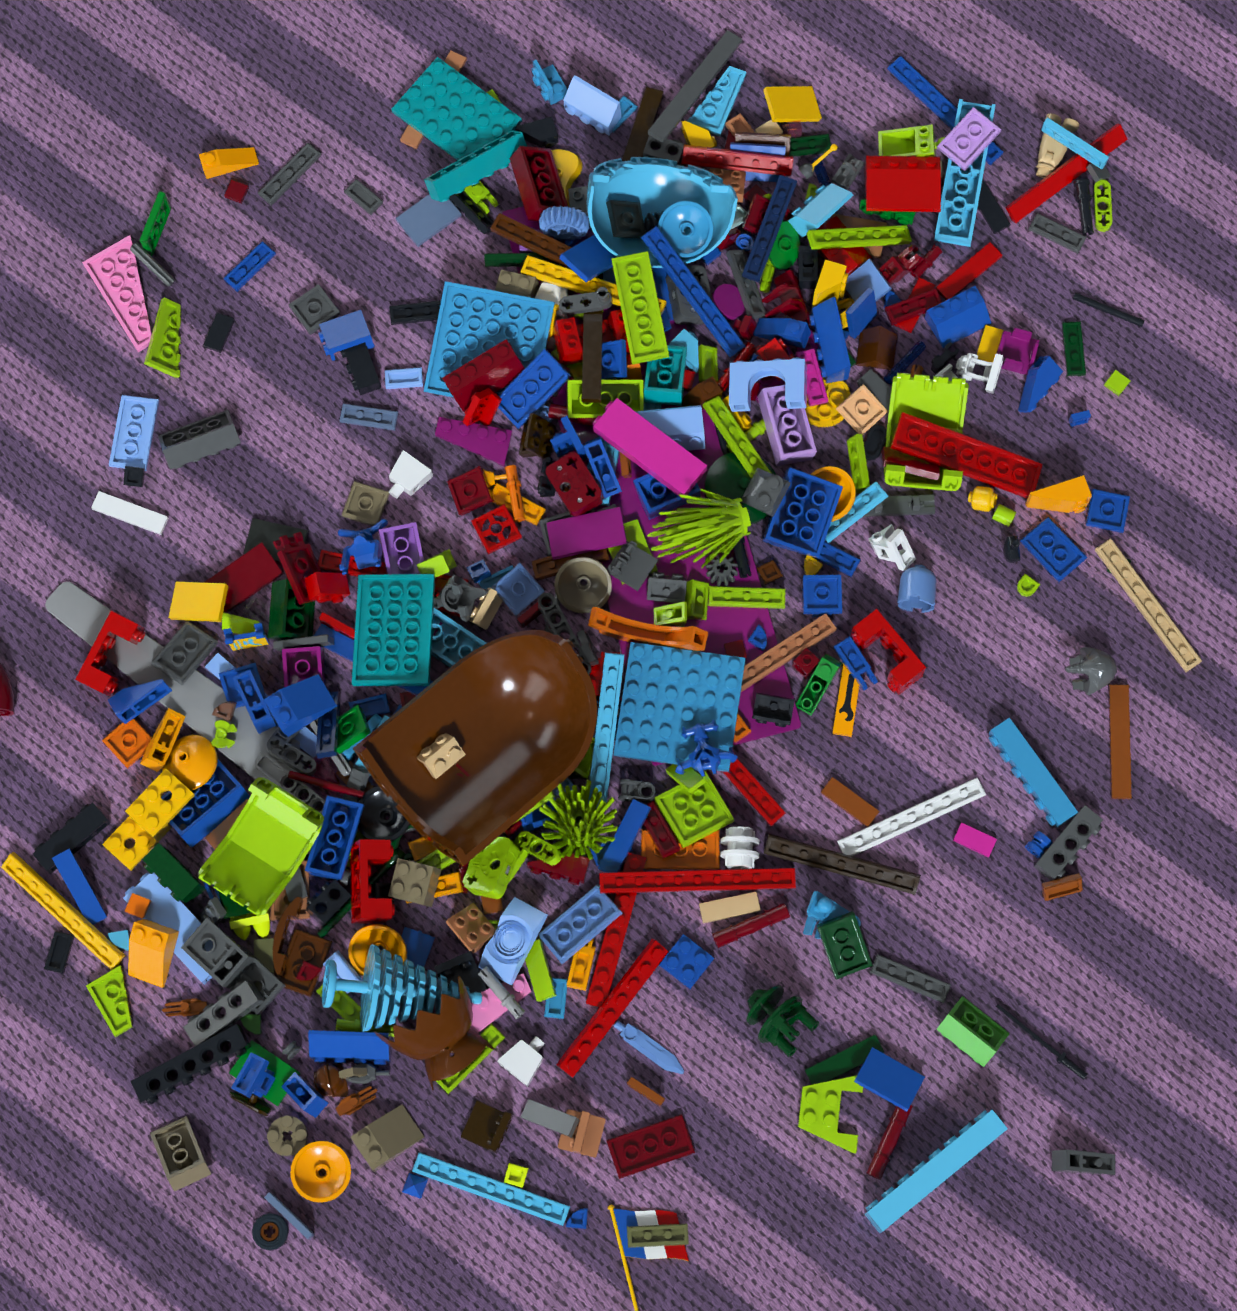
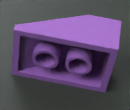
[378,522,424,574]

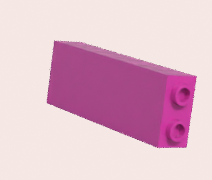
[593,398,707,500]

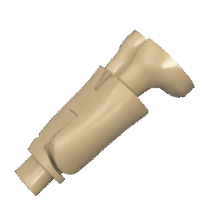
[1036,113,1079,178]

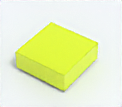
[504,1163,529,1188]

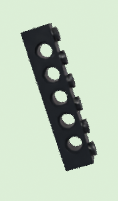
[130,1024,251,1105]

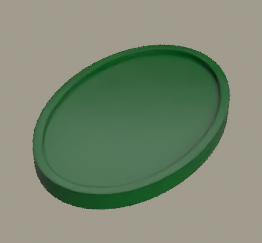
[769,221,800,270]

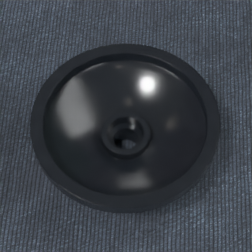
[358,786,410,841]

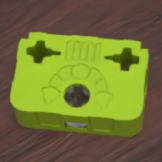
[462,837,520,899]

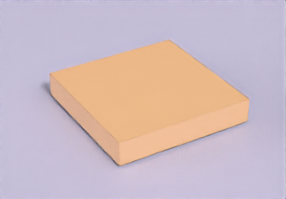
[836,384,888,435]

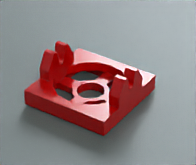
[471,504,522,554]

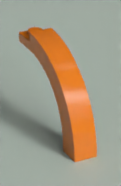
[588,607,708,651]

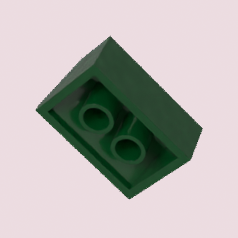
[268,579,315,641]
[142,843,206,903]

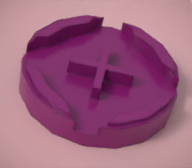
[711,284,746,320]

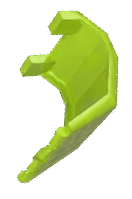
[884,372,969,491]
[199,777,324,917]

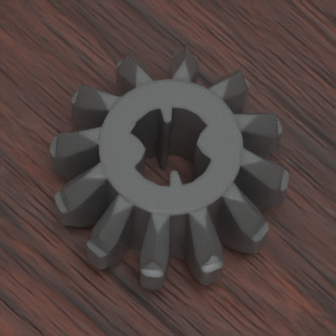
[706,554,738,586]

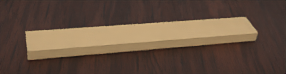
[1095,538,1202,672]

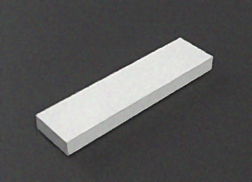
[91,491,169,535]

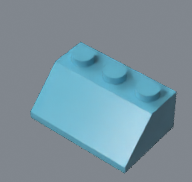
[788,183,853,238]

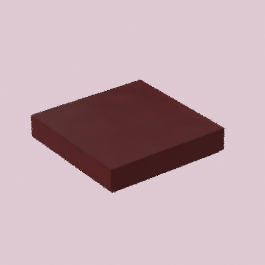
[447,466,494,516]

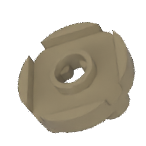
[267,1115,308,1156]

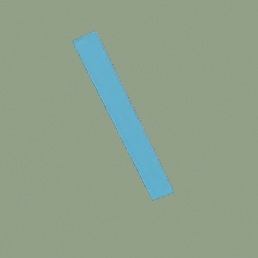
[588,652,625,808]
[412,1152,570,1226]

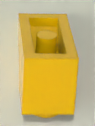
[681,121,717,148]

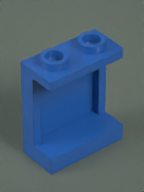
[318,310,375,361]

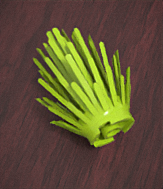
[647,489,751,568]
[540,780,618,860]

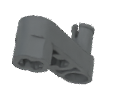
[559,287,613,318]

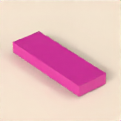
[795,349,828,407]

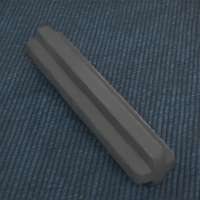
[130,243,175,287]

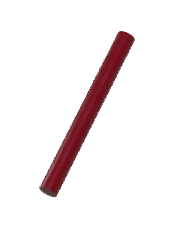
[288,770,365,799]

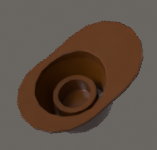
[314,1063,348,1097]

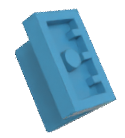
[531,59,568,105]

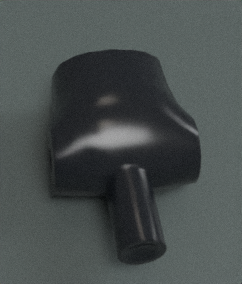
[1003,536,1020,563]

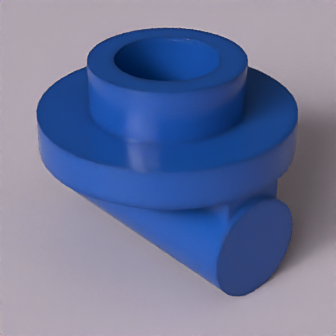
[736,233,755,251]

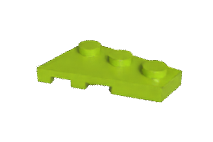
[86,965,133,1037]

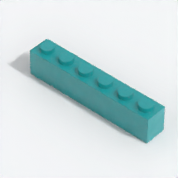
[424,130,527,202]

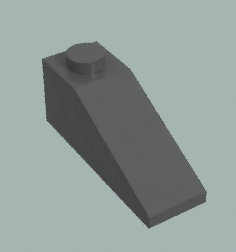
[1052,1149,1115,1175]

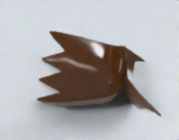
[374,976,496,1090]

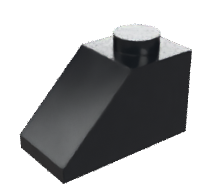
[517,116,558,148]

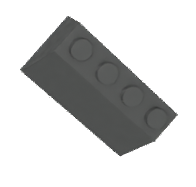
[158,410,241,469]

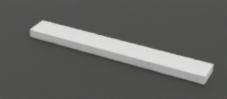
[837,778,986,856]

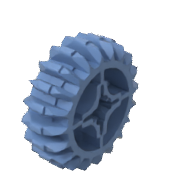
[539,206,589,240]

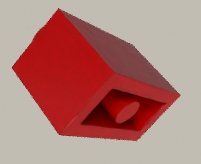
[305,572,350,603]

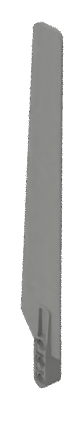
[45,582,325,814]

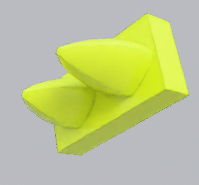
[229,910,270,940]

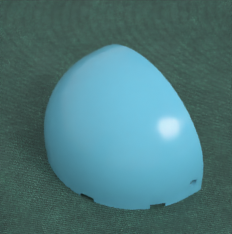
[586,157,738,268]

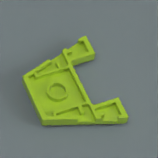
[798,1075,863,1153]

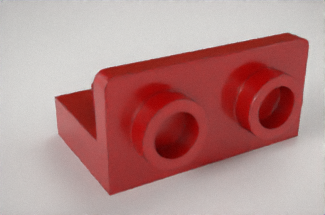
[757,337,795,381]

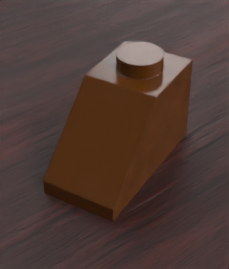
[682,376,722,410]

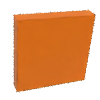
[102,718,152,769]

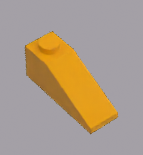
[199,147,259,179]
[140,708,186,772]

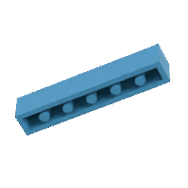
[989,717,1078,828]

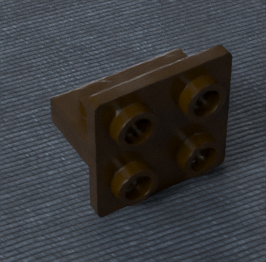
[519,413,556,460]

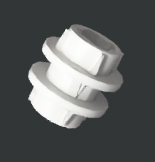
[720,826,760,870]

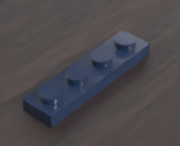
[316,691,340,759]

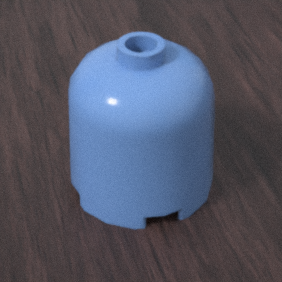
[897,565,937,613]

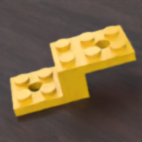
[102,768,195,871]

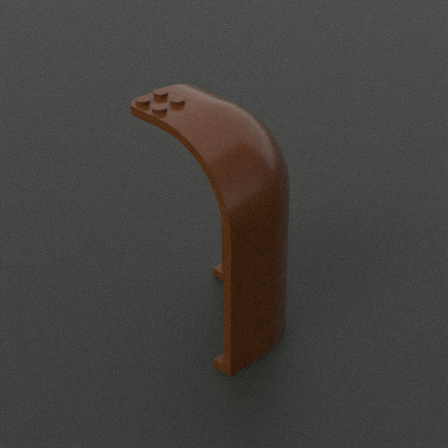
[353,630,597,866]

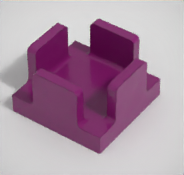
[997,328,1040,375]

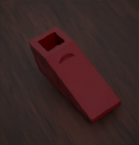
[527,853,590,885]

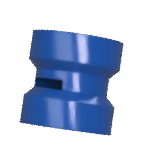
[1025,831,1052,859]

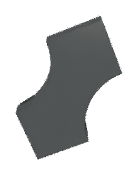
[577,630,599,666]

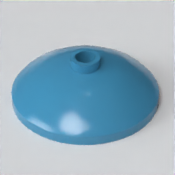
[658,201,714,258]

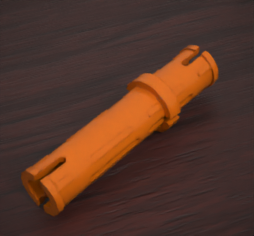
[505,465,526,522]

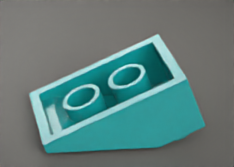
[644,345,687,406]

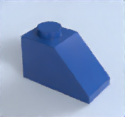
[281,1072,329,1118]

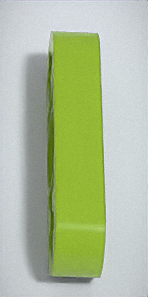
[1093,180,1112,232]

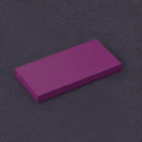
[546,507,627,560]

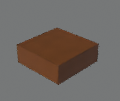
[757,559,783,585]

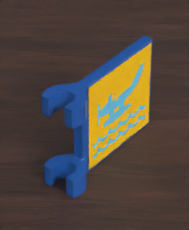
[223,622,269,651]

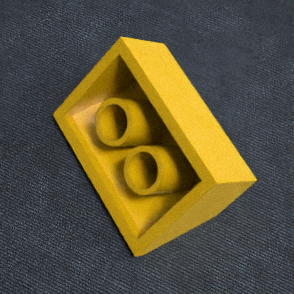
[811,260,849,312]

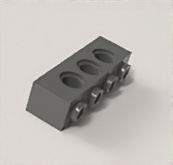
[1034,805,1103,881]
[183,980,265,1046]

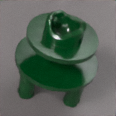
[746,985,819,1057]

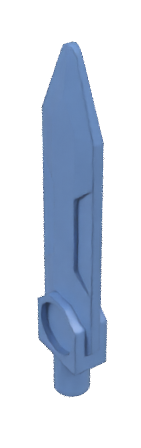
[613,1020,684,1074]

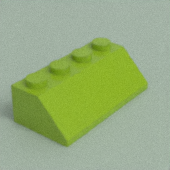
[567,380,644,418]

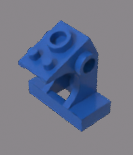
[231,1052,276,1098]

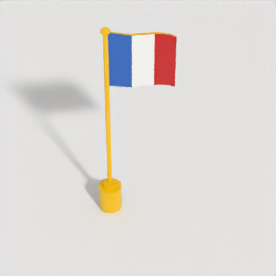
[608,1205,689,1311]

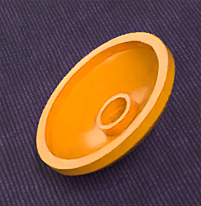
[810,466,856,522]
[162,735,218,790]
[348,924,407,976]
[290,1141,351,1203]

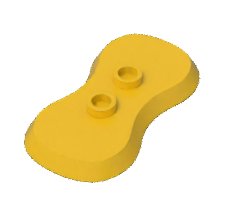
[551,149,582,208]

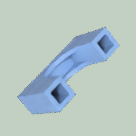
[729,357,807,412]

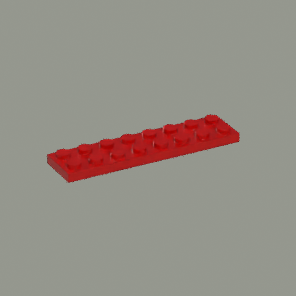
[890,412,1043,499]

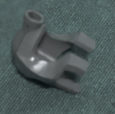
[434,575,488,622]
[1065,647,1117,695]

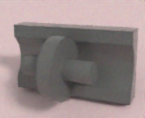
[832,154,865,190]

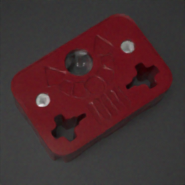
[545,452,604,517]

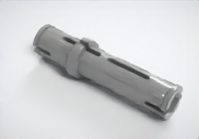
[478,966,526,1020]

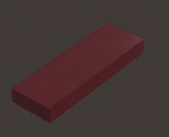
[884,288,942,326]
[644,801,680,858]

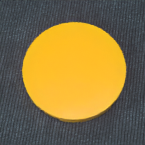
[805,377,851,427]

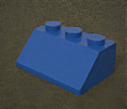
[925,286,992,349]
[633,474,701,520]

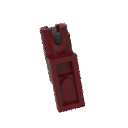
[879,244,925,285]

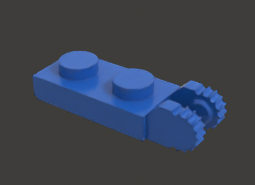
[833,636,878,691]

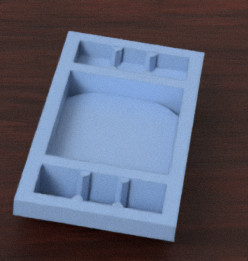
[479,897,548,985]

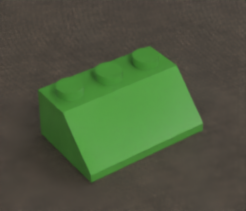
[937,996,1010,1067]

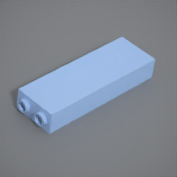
[123,873,213,985]

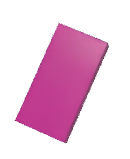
[953,822,997,858]

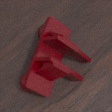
[762,270,811,325]

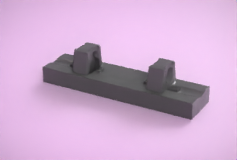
[863,495,935,517]

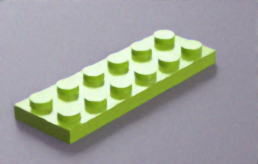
[611,251,669,365]

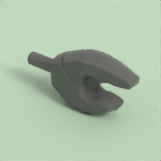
[346,1063,390,1084]

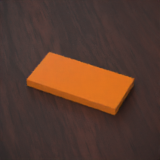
[641,830,720,870]

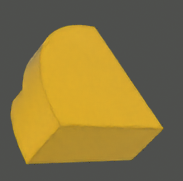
[804,555,823,575]

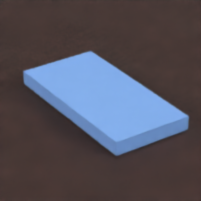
[109,395,159,471]

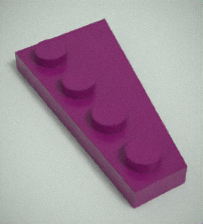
[435,417,512,467]

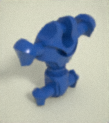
[675,720,738,777]

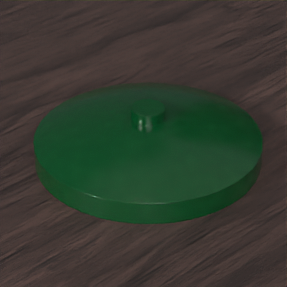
[704,452,776,524]

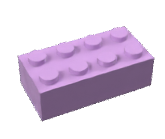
[757,385,817,466]

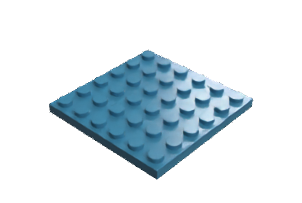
[424,281,555,398]
[613,642,745,772]

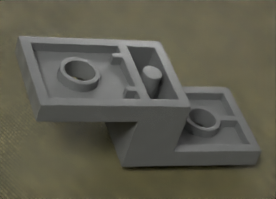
[181,918,286,1015]

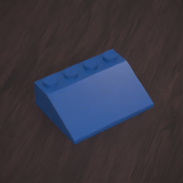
[762,467,843,558]
[162,760,250,848]

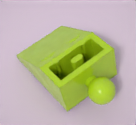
[878,124,945,157]

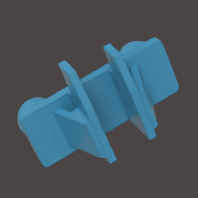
[803,891,861,939]

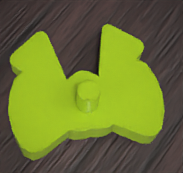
[211,720,237,748]

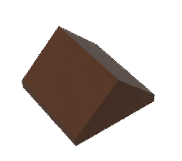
[856,326,897,370]

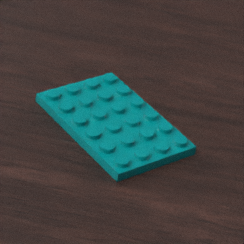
[391,57,522,161]
[352,574,435,686]

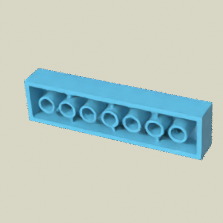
[864,1110,1008,1233]

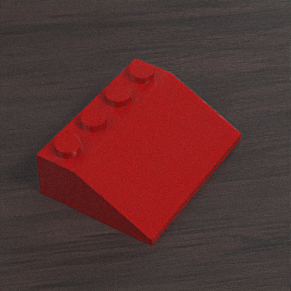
[865,156,941,212]

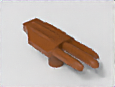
[162,998,207,1017]
[335,1086,377,1116]

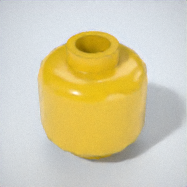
[968,486,997,512]

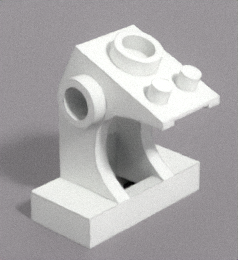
[956,353,1004,394]
[868,524,916,571]

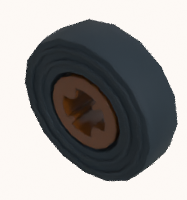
[252,1213,289,1251]

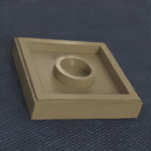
[342,481,390,526]

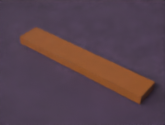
[1109,684,1132,799]

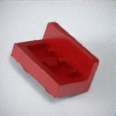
[462,388,502,426]

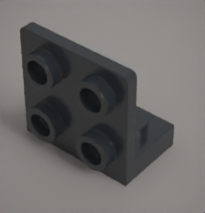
[434,951,487,993]

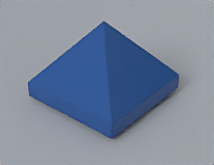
[402,1173,428,1199]

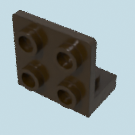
[461,1101,513,1154]

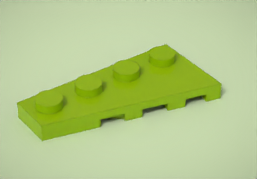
[144,297,181,378]

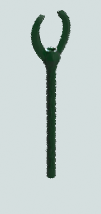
[317,824,414,938]

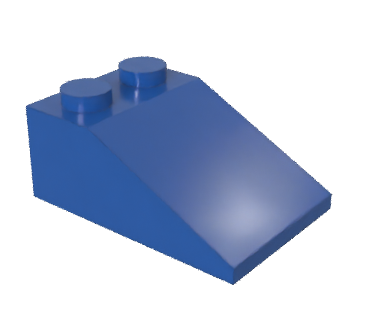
[264,674,337,737]

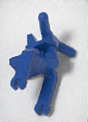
[338,519,388,575]

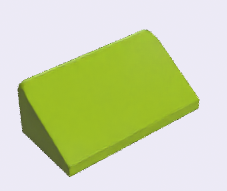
[685,579,709,620]
[222,612,260,634]

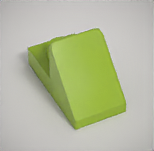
[416,549,457,578]
[654,601,687,627]

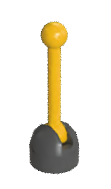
[798,144,838,180]
[547,304,559,350]

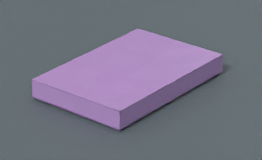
[937,107,1001,171]

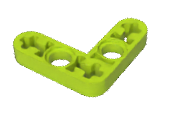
[509,831,562,882]

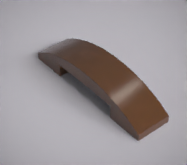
[273,897,303,977]

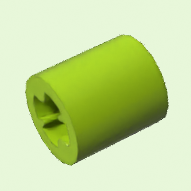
[992,504,1017,527]

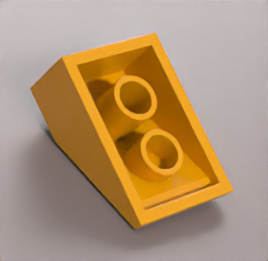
[1025,475,1092,514]
[128,919,179,988]

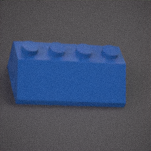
[809,297,851,383]
[305,796,364,880]
[308,1030,392,1065]

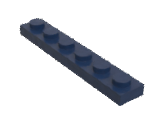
[742,175,797,283]

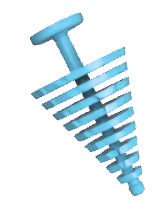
[322,944,483,1032]

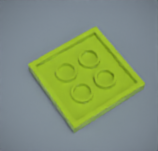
[655,771,734,848]

